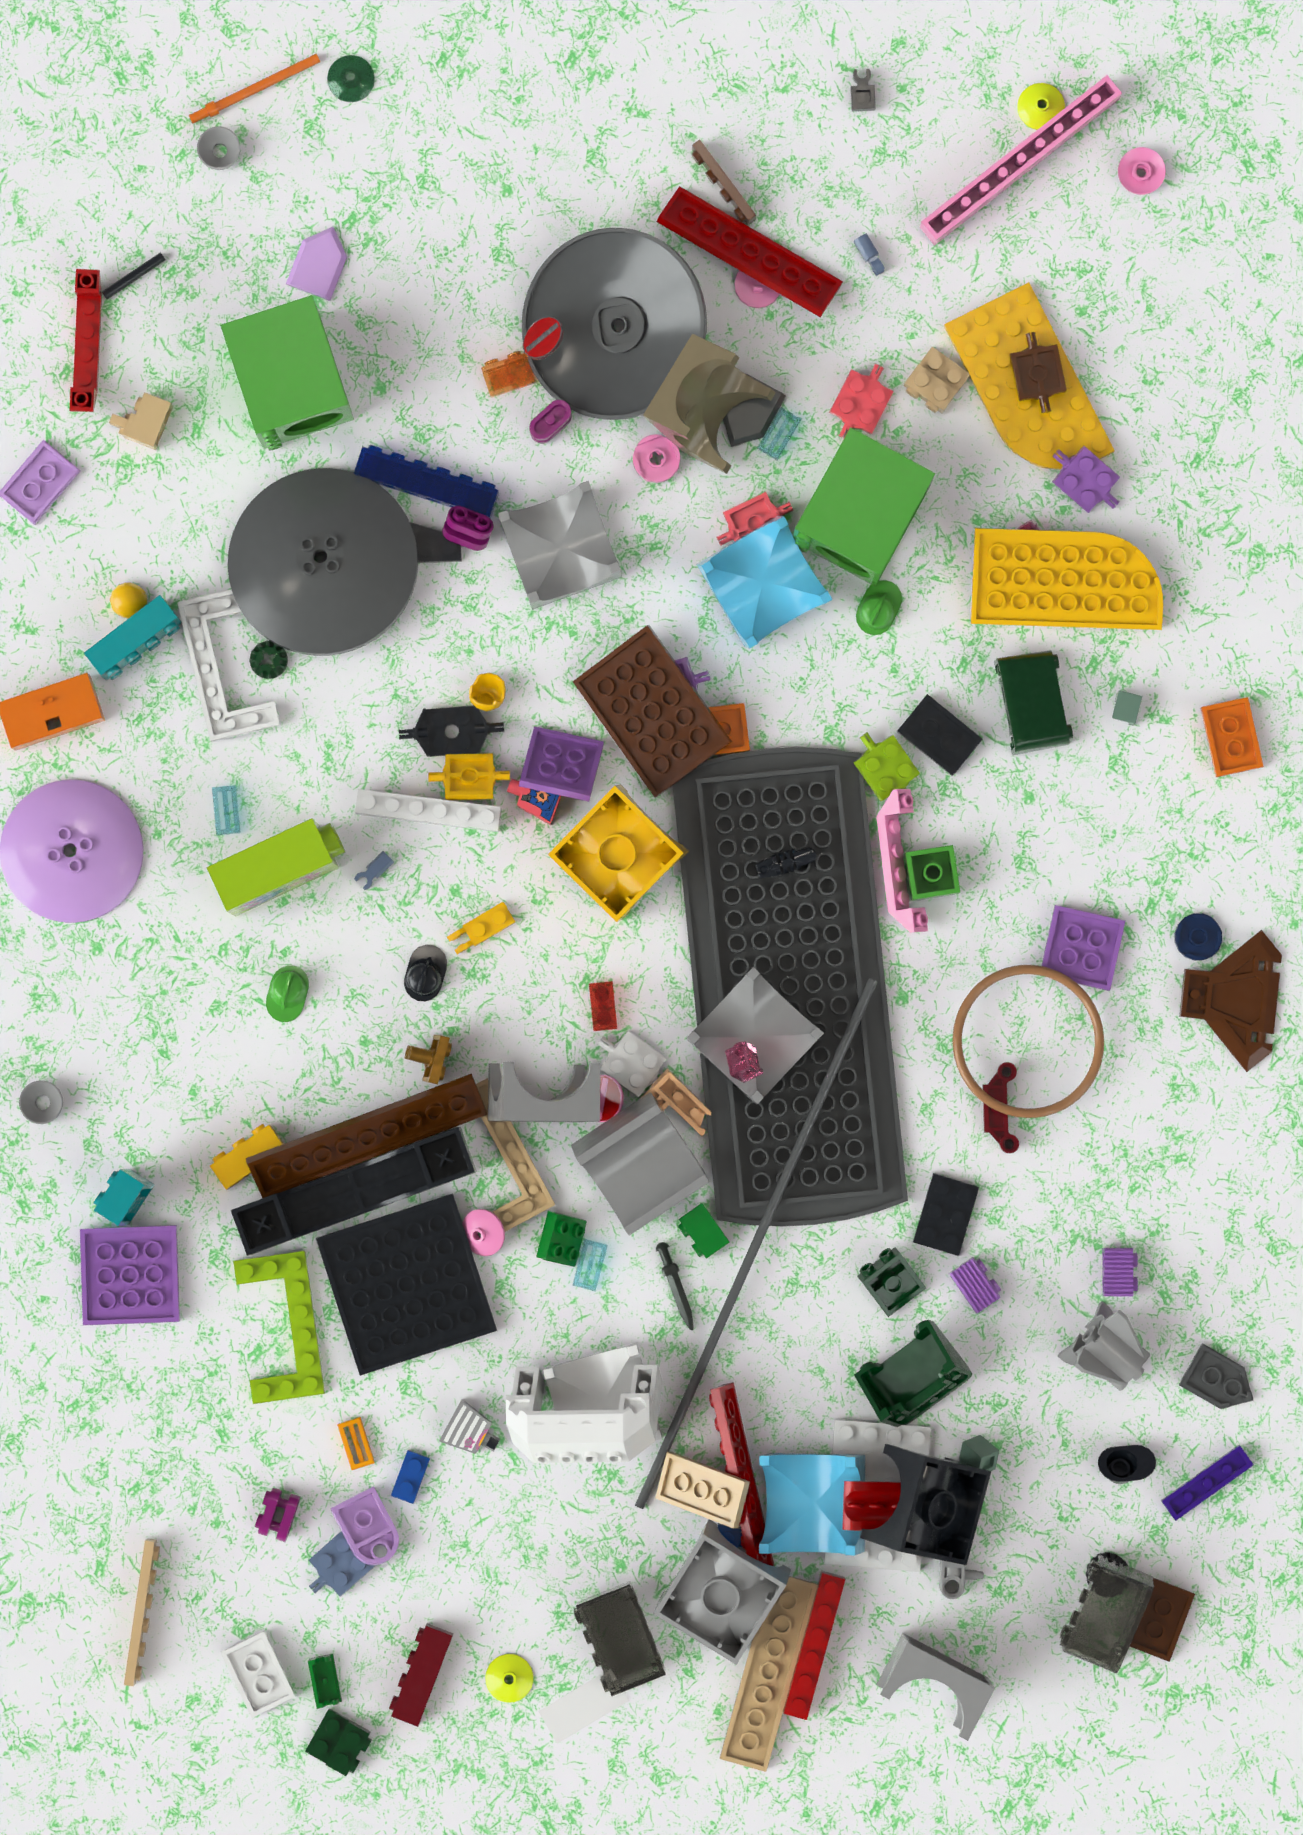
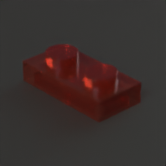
[589,981,617,1031]

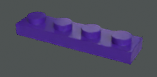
[1161,1445,1254,1521]

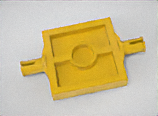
[428,753,510,800]

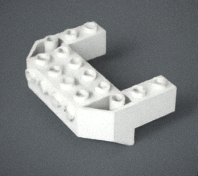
[506,1364,663,1464]

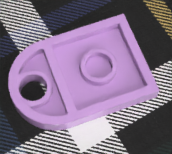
[330,1486,399,1565]

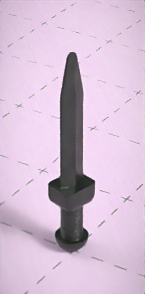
[656,1242,694,1330]

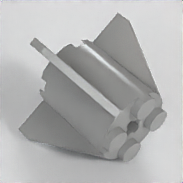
[1058,1301,1150,1391]

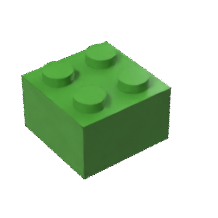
[904,845,960,901]

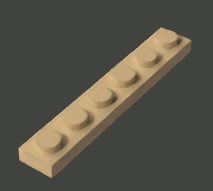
[124,1539,160,1686]

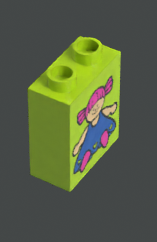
[206,818,345,917]

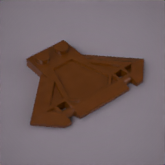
[1179,930,1282,1072]

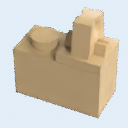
[109,392,173,450]

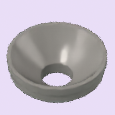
[197,126,240,170]
[19,1080,63,1124]

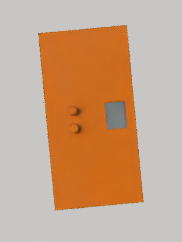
[0,673,105,751]

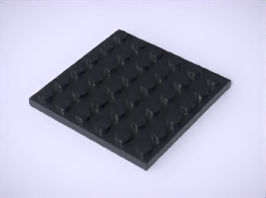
[316,1194,497,1376]

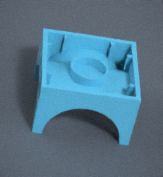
[696,516,832,648]
[759,1453,865,1556]

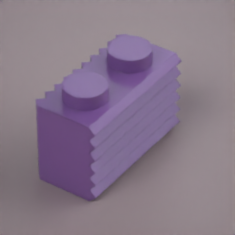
[1102,1248,1138,1296]
[948,1257,1001,1313]

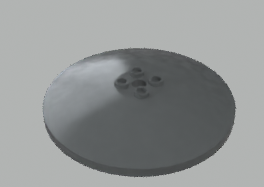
[522,228,707,420]
[228,468,418,656]

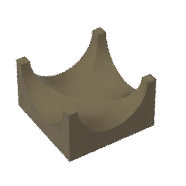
[643,334,776,474]

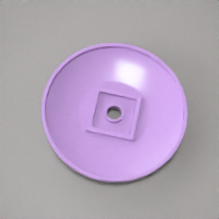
[0,780,143,923]

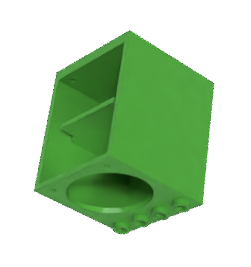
[220,295,354,451]
[793,427,935,587]

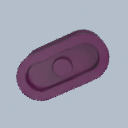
[529,400,572,444]
[442,506,494,551]
[255,1487,301,1542]

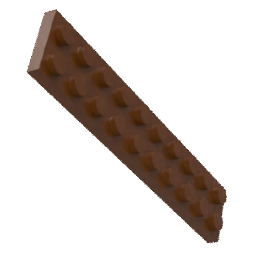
[246,1073,488,1198]

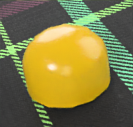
[110,582,147,619]
[469,673,506,712]

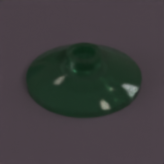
[327,55,375,102]

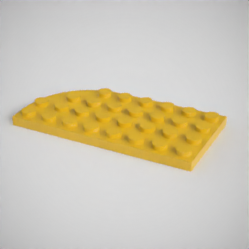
[944,282,1115,470]
[971,528,1163,630]

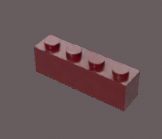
[389,1623,454,1727]

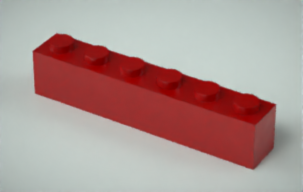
[783,1570,846,1720]

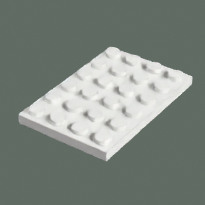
[824,1419,931,1572]

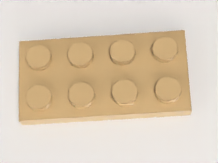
[655,1452,750,1529]

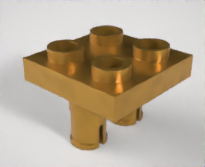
[404,1035,452,1085]

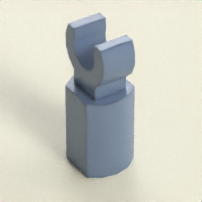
[854,233,885,276]
[354,851,394,890]

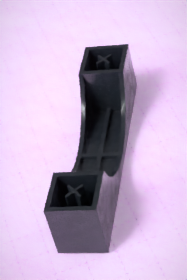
[231,1127,477,1256]

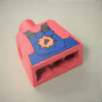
[507,779,562,825]

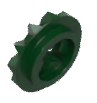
[249,640,288,679]

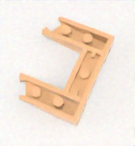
[641,1068,712,1136]

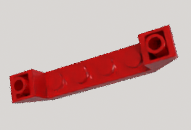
[69,269,102,412]

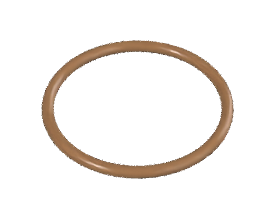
[952,965,1104,1118]

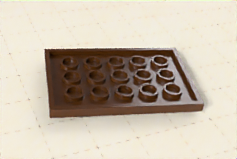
[573,625,732,798]

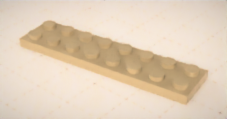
[720,1576,818,1772]

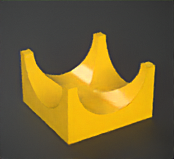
[548,784,689,922]

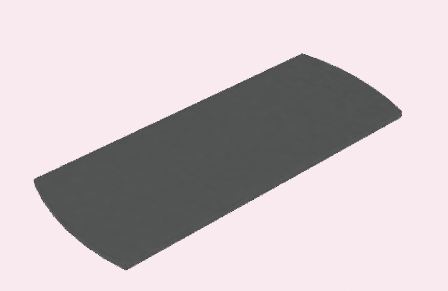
[673,747,908,1226]

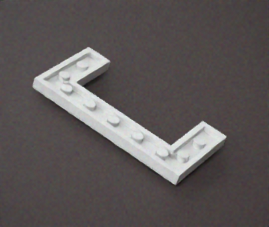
[177,590,280,742]

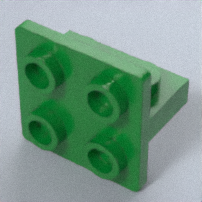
[536,1211,587,1267]

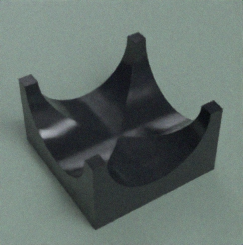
[860,1444,991,1565]

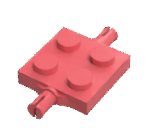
[829,364,894,439]
[716,492,793,546]

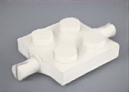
[597,1031,666,1098]

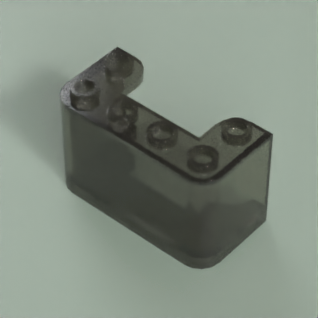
[1059,1554,1154,1674]
[573,1581,666,1696]

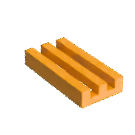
[337,1417,375,1470]

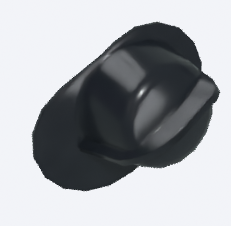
[404,945,447,1002]
[1098,1445,1156,1484]

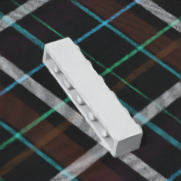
[355,789,502,832]

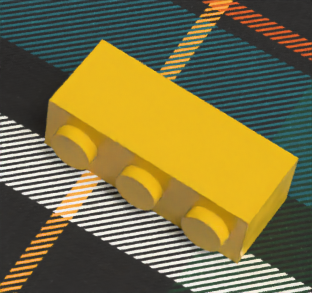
[210,1124,284,1190]

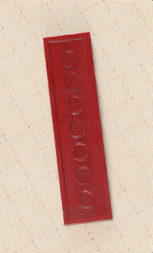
[656,186,843,318]
[709,1382,774,1566]

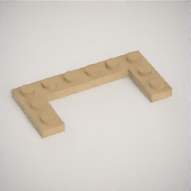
[476,1078,555,1232]

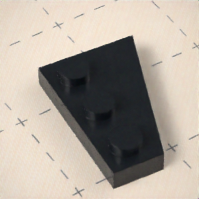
[410,522,462,563]

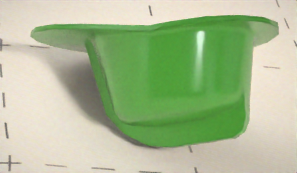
[856,580,902,635]
[266,965,309,1022]

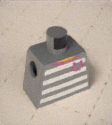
[439,1400,500,1454]

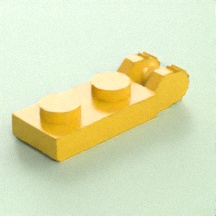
[447,902,515,954]

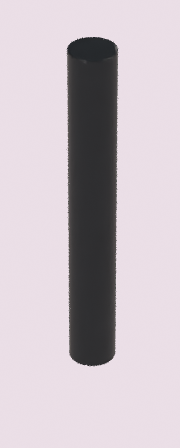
[102,252,166,299]

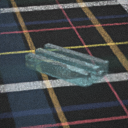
[757,407,802,461]
[212,785,241,836]
[573,1239,608,1292]

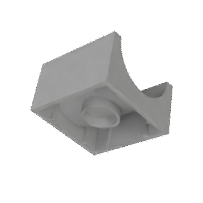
[571,1092,709,1236]

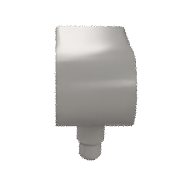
[939,1560,984,1599]

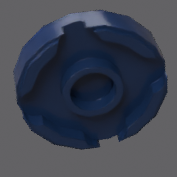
[1174,913,1222,961]

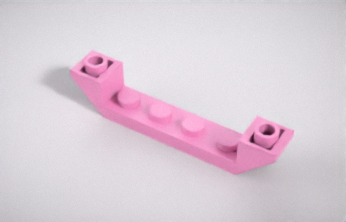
[877,789,928,933]

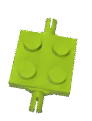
[853,732,920,802]

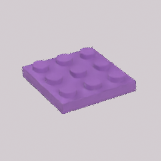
[519,726,604,802]
[1041,905,1125,991]

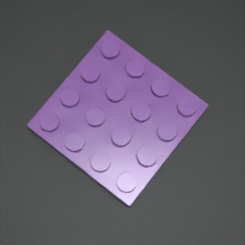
[80,1225,180,1325]

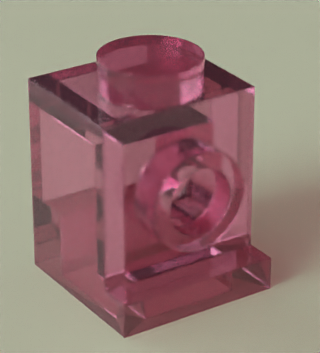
[725,1041,763,1083]

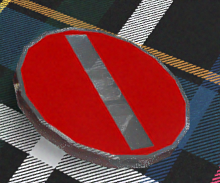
[522,316,564,360]

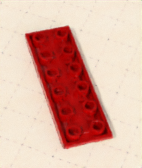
[842,1481,901,1531]

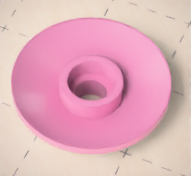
[1118,147,1166,195]
[462,1209,505,1256]

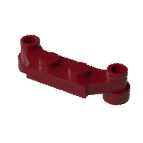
[982,1062,1019,1154]

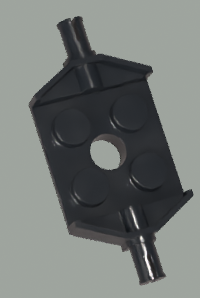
[399,705,504,757]

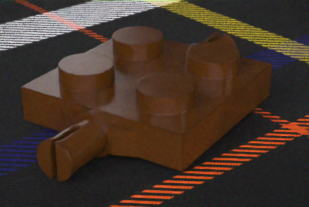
[1010,332,1067,413]

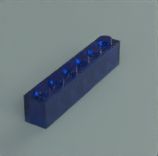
[354,445,499,519]

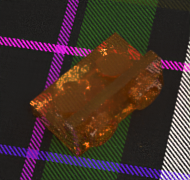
[481,351,536,398]

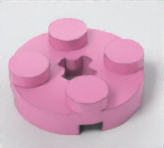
[633,434,680,483]

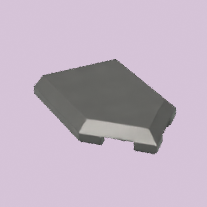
[723,374,786,447]
[1179,1343,1253,1409]

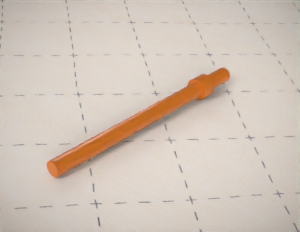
[189,54,320,123]

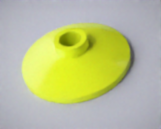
[1017,83,1065,130]
[485,1654,533,1703]

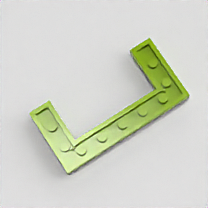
[233,1251,325,1404]

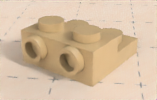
[904,347,970,413]

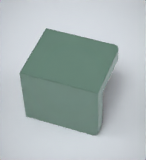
[1112,690,1142,726]
[959,1435,999,1471]

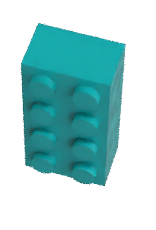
[84,595,182,681]
[93,1169,155,1226]

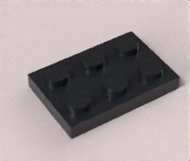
[897,694,983,776]
[913,1173,979,1256]

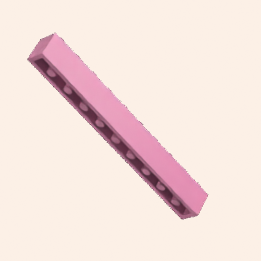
[920,75,1122,246]

